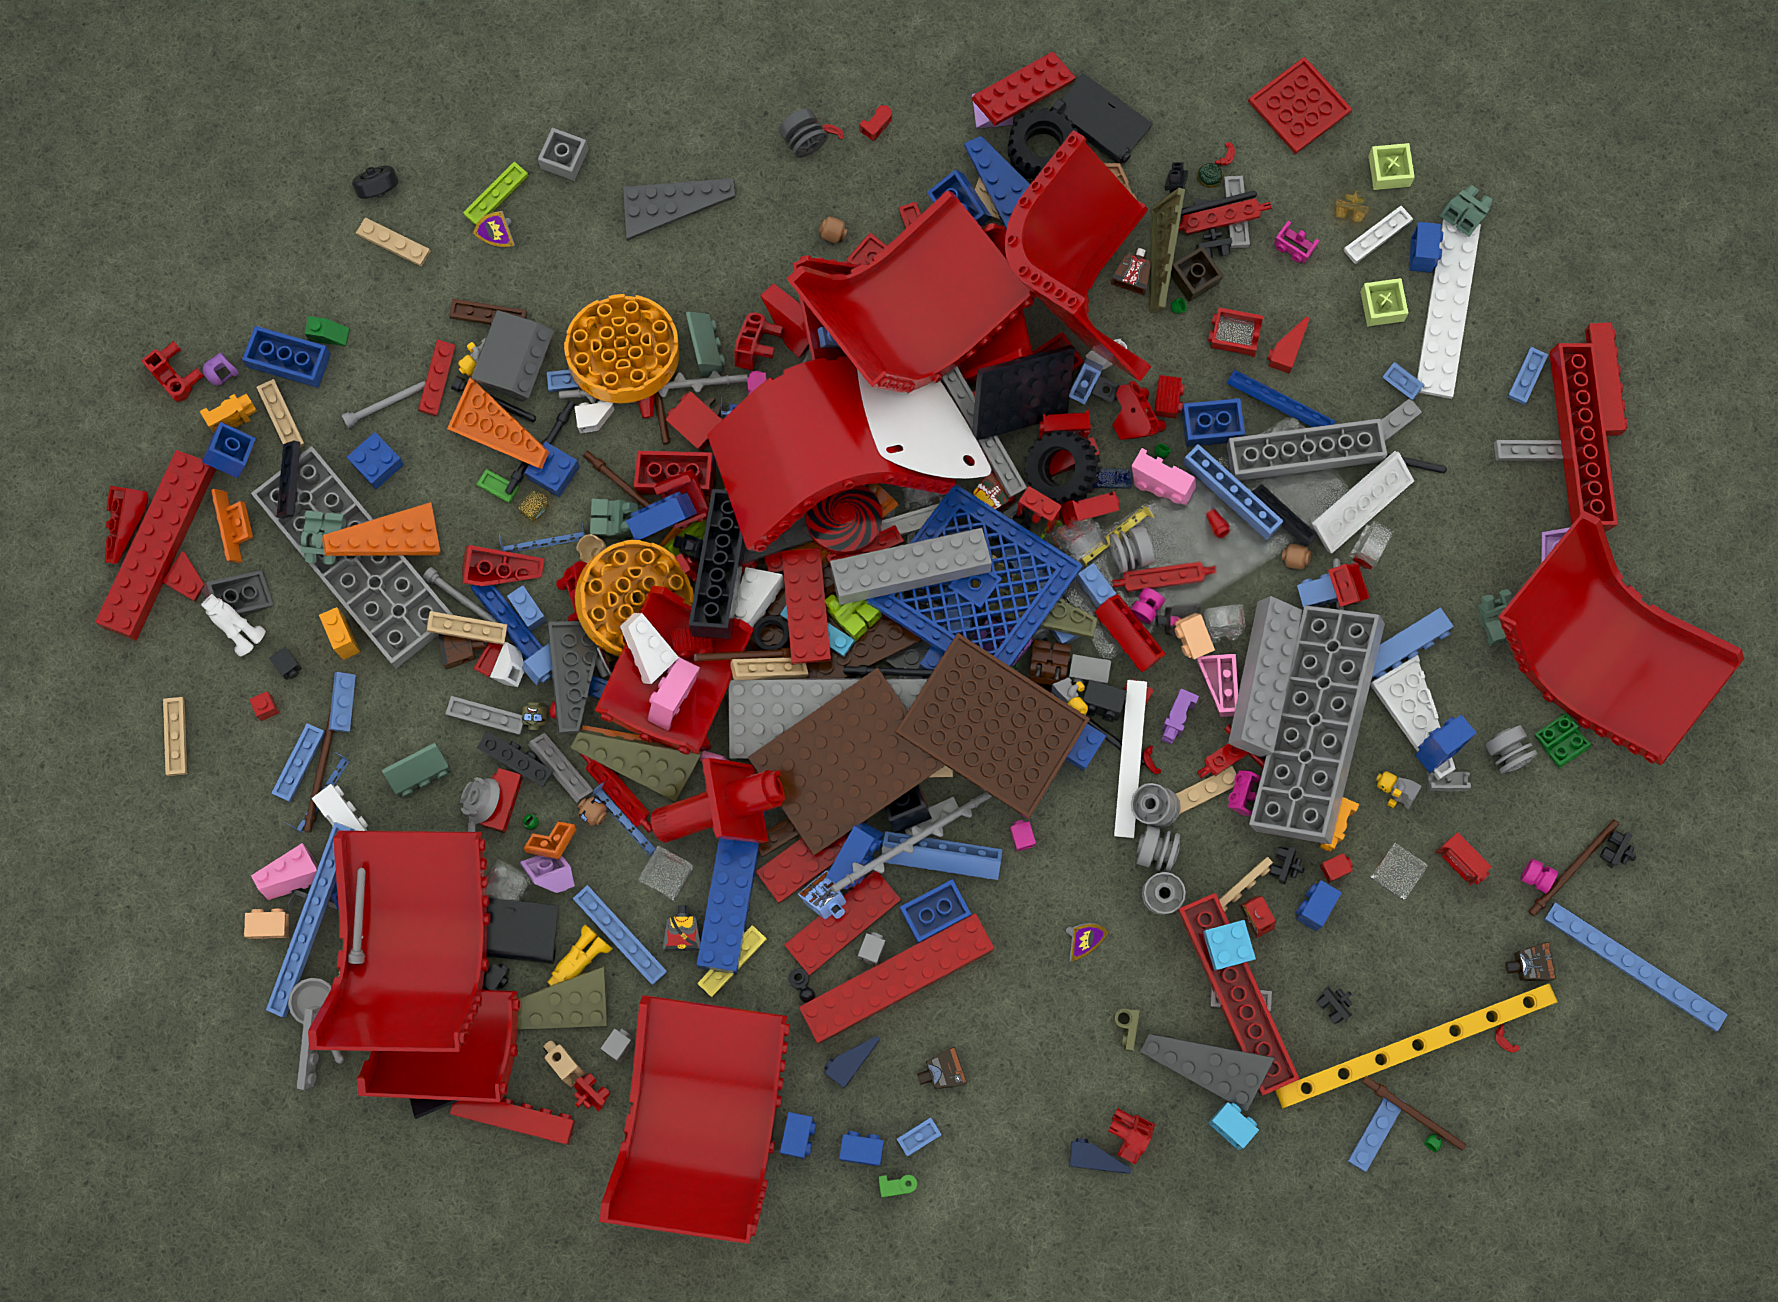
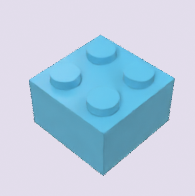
[1203,920,1256,971]
[1208,1102,1259,1150]

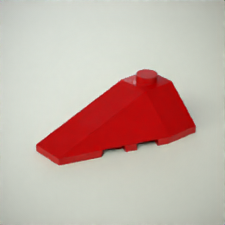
[760,283,810,358]
[105,486,148,564]
[462,545,544,586]

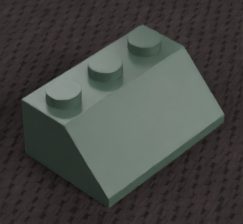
[686,312,725,377]
[382,743,451,798]

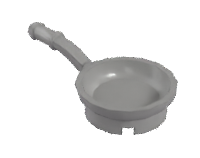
[460,777,500,832]
[288,978,344,1064]

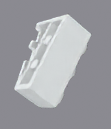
[734,567,785,628]
[620,613,679,684]
[312,784,369,831]

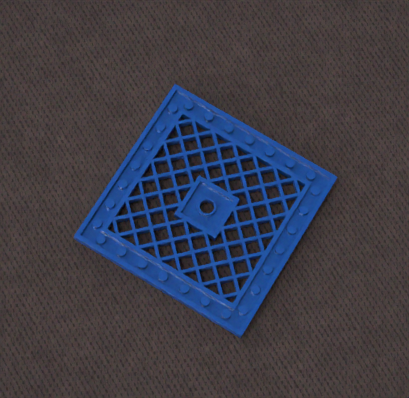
[867,484,1083,667]

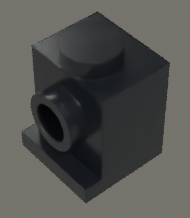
[1091,376,1120,403]
[483,963,510,990]

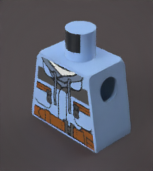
[798,870,846,919]

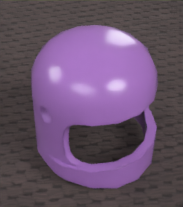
[203,352,239,386]

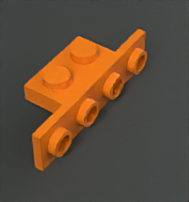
[211,489,253,563]

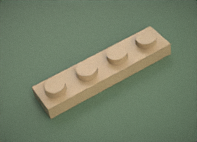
[356,218,431,267]
[257,379,305,448]
[426,611,507,645]
[730,658,808,680]
[163,697,187,776]
[1176,766,1237,815]
[1219,857,1273,912]

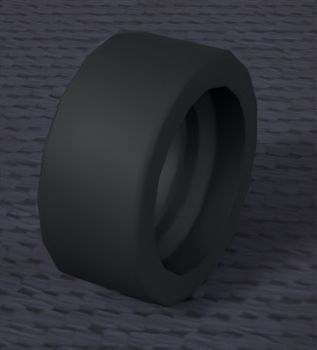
[753,615,790,651]

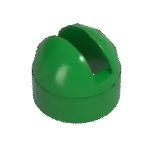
[1170,298,1187,314]
[1154,443,1171,459]
[522,814,539,830]
[1424,1134,1442,1152]

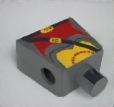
[663,905,701,951]

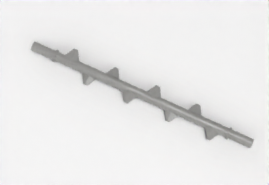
[559,370,748,404]
[831,792,992,893]

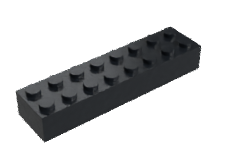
[689,489,746,639]

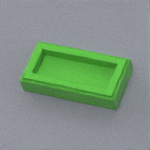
[476,469,519,504]

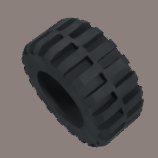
[1008,108,1078,181]
[1024,430,1101,504]

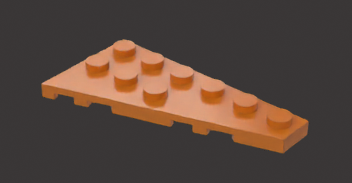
[447,377,549,469]
[322,502,440,556]

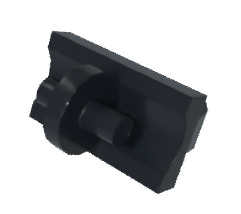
[1165,162,1188,193]
[1196,227,1232,258]
[673,533,703,558]
[1599,831,1636,868]
[1270,846,1305,885]
[1317,987,1352,1024]

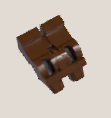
[1029,639,1071,693]

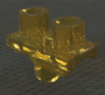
[1334,190,1370,223]

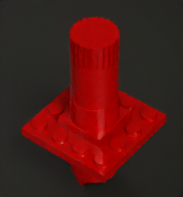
[650,757,785,843]

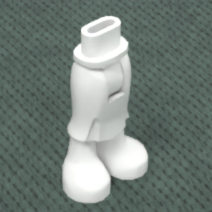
[201,594,266,656]

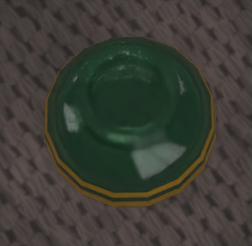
[1197,163,1223,188]

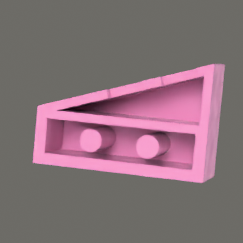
[1132,448,1196,505]
[1197,654,1238,717]
[647,657,700,731]
[251,843,318,900]

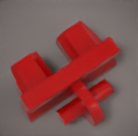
[573,1073,610,1112]

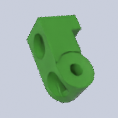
[878,1175,917,1198]

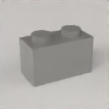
[1069,654,1111,685]
[858,932,885,966]
[600,1028,635,1063]

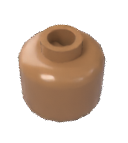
[818,216,847,244]
[1282,544,1311,570]

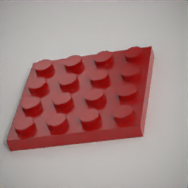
[1248,57,1352,155]

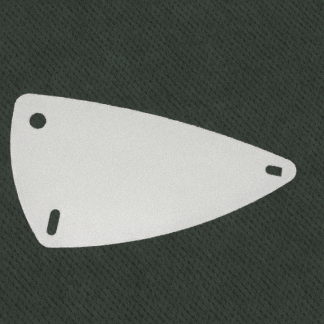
[857,369,991,478]

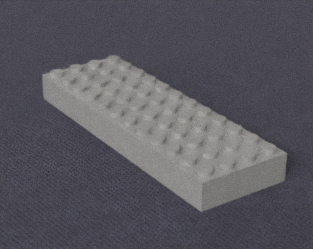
[251,446,453,669]
[1249,606,1385,844]
[729,678,928,758]

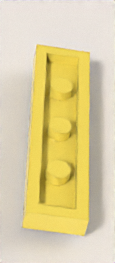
[697,925,767,998]

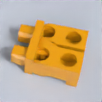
[200,394,257,433]
[1319,797,1359,852]

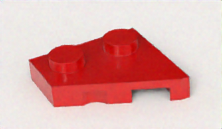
[162,551,205,602]
[675,553,700,583]

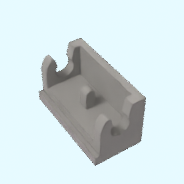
[1426,772,1471,791]

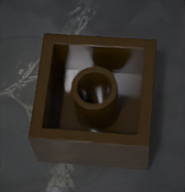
[1171,246,1223,302]

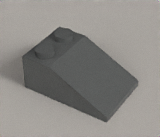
[201,570,273,625]

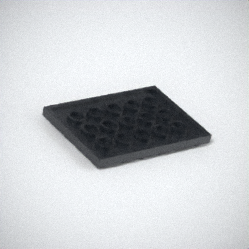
[972,345,1075,441]

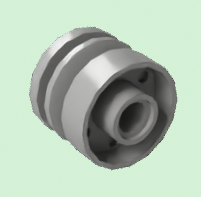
[1110,525,1154,573]
[1485,725,1538,774]
[1131,783,1181,828]
[1136,825,1180,873]
[1142,872,1186,915]

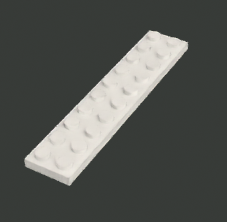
[1417,219,1481,399]

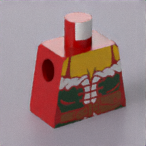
[972,471,1016,512]
[1239,896,1276,938]

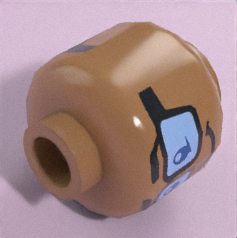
[578,797,608,826]

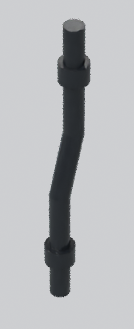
[505,401,575,495]

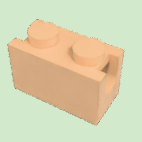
[1174,613,1215,659]
[244,909,289,939]

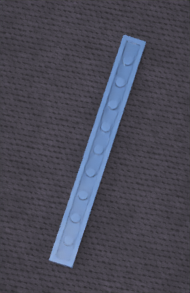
[266,822,355,1017]
[1544,902,1728,1032]

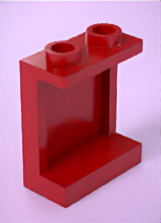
[665,391,723,452]
[654,469,709,529]
[1328,562,1370,607]

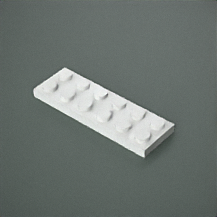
[1312,451,1414,553]

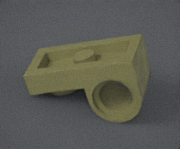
[1113,1009,1140,1052]

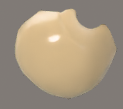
[576,534,606,563]

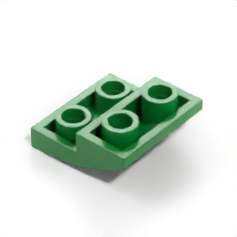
[1535,713,1591,768]

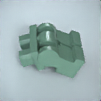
[1440,185,1493,237]
[590,498,638,539]
[301,511,346,565]
[1478,589,1513,647]

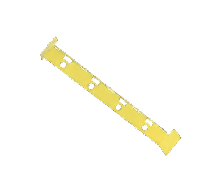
[1078,506,1154,567]

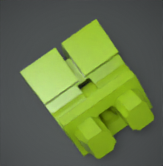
[825,595,882,642]

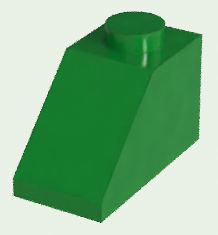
[305,316,350,346]

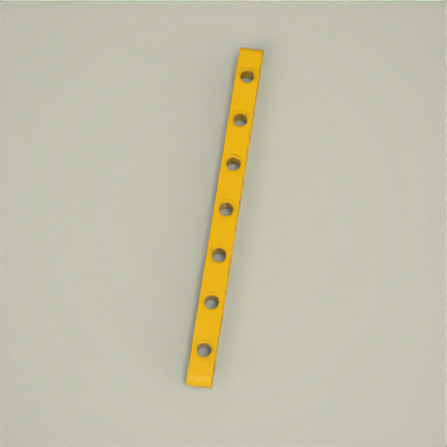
[1275,983,1558,1109]

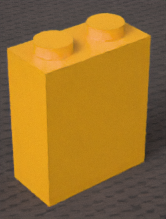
[319,607,361,660]

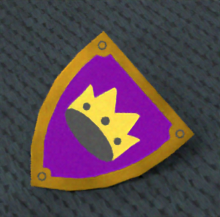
[473,211,515,247]
[595,646,615,677]
[1066,923,1109,962]

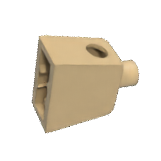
[543,1040,586,1087]

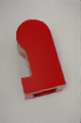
[859,105,892,142]

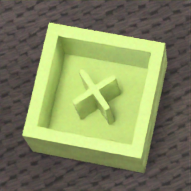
[1368,143,1415,190]
[1360,278,1408,327]

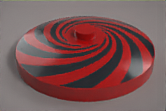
[805,485,883,555]

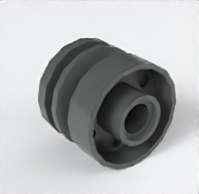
[779,108,828,158]

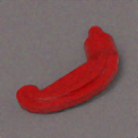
[822,124,844,139]
[1215,142,1235,166]
[1143,745,1161,774]
[1495,1024,1520,1052]

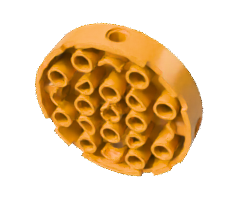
[564,294,680,403]
[575,540,694,656]

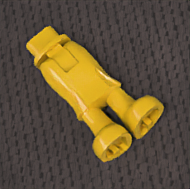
[547,924,613,985]

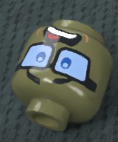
[522,702,547,730]

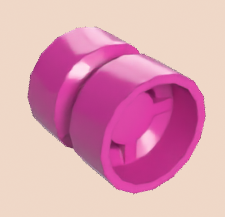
[1131,587,1165,624]
[1520,858,1558,893]

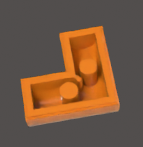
[523,821,577,859]

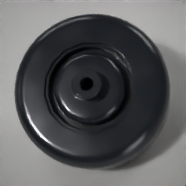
[352,165,399,199]

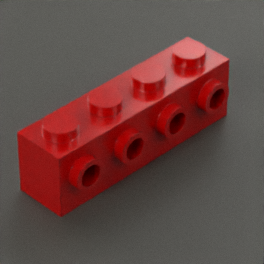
[1094,594,1166,672]

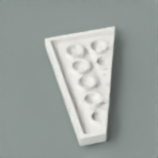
[1370,655,1456,780]

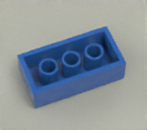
[242,326,331,388]

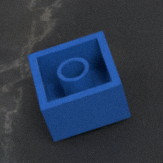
[1409,222,1443,273]
[202,422,256,478]
[347,432,404,489]
[525,441,580,498]
[1295,880,1342,931]
[780,1112,817,1159]
[839,1131,884,1166]

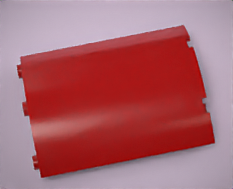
[595,585,754,755]
[357,990,521,1102]

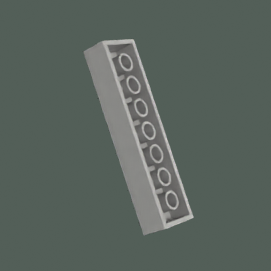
[1226,419,1387,481]
[830,528,992,605]
[1228,596,1302,757]

